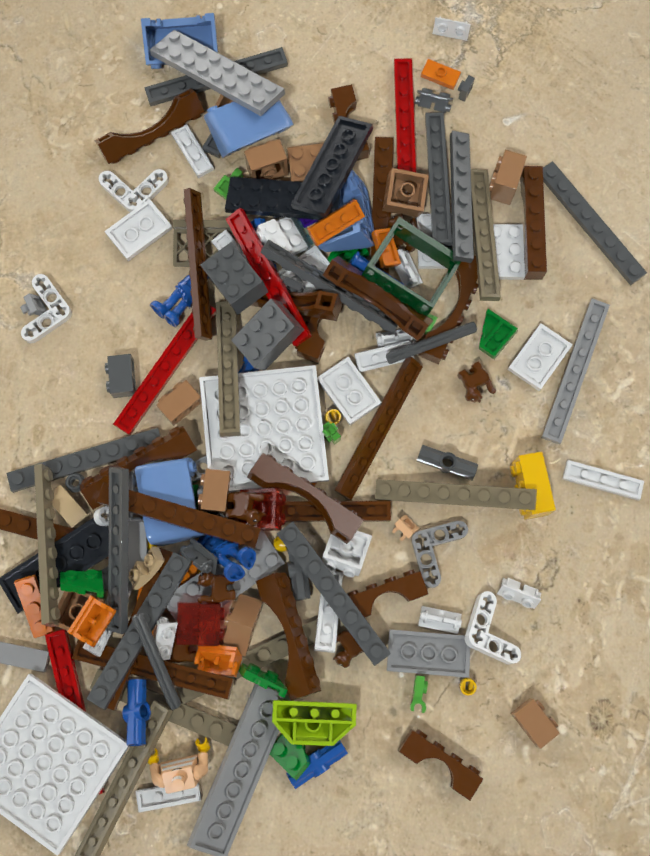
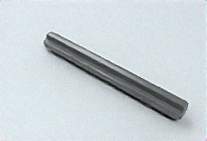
[386,322,477,364]
[132,613,181,710]

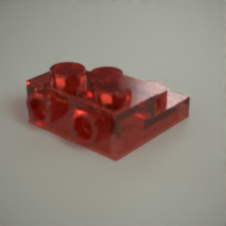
[239,488,286,531]
[176,602,224,646]

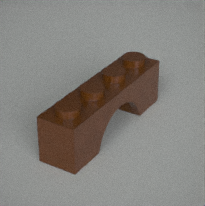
[328,84,369,160]
[295,303,344,364]
[347,569,428,618]
[398,728,483,801]

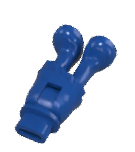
[150,275,209,327]
[197,535,256,582]

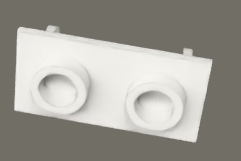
[432,16,471,41]
[395,249,423,289]
[376,329,416,348]
[497,578,541,609]
[418,606,462,634]
[155,617,178,660]

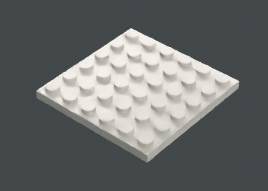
[199,365,329,492]
[0,674,129,856]

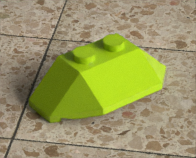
[272,700,357,746]

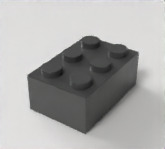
[200,242,269,315]
[232,298,305,370]

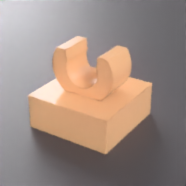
[392,514,419,541]

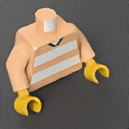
[147,737,210,794]

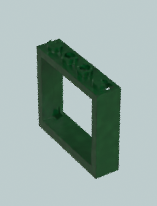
[362,217,461,316]

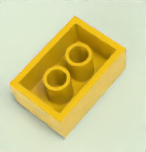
[510,451,556,520]

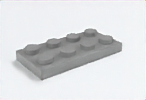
[387,630,470,678]

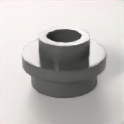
[65,473,85,493]

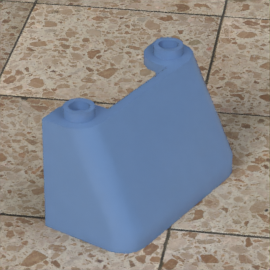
[141,13,218,69]
[204,100,294,158]
[318,169,375,252]
[135,457,206,546]

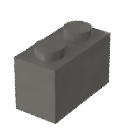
[105,354,136,398]

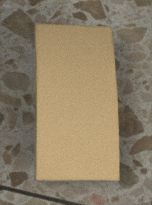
[52,485,87,528]
[129,546,164,590]

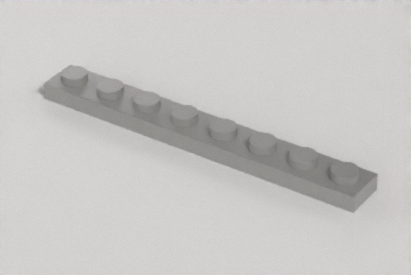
[541,298,610,445]

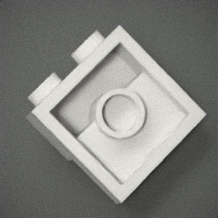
[256,217,308,264]
[322,531,372,577]

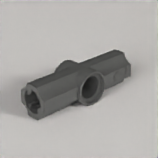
[417,445,478,481]
[287,548,311,600]

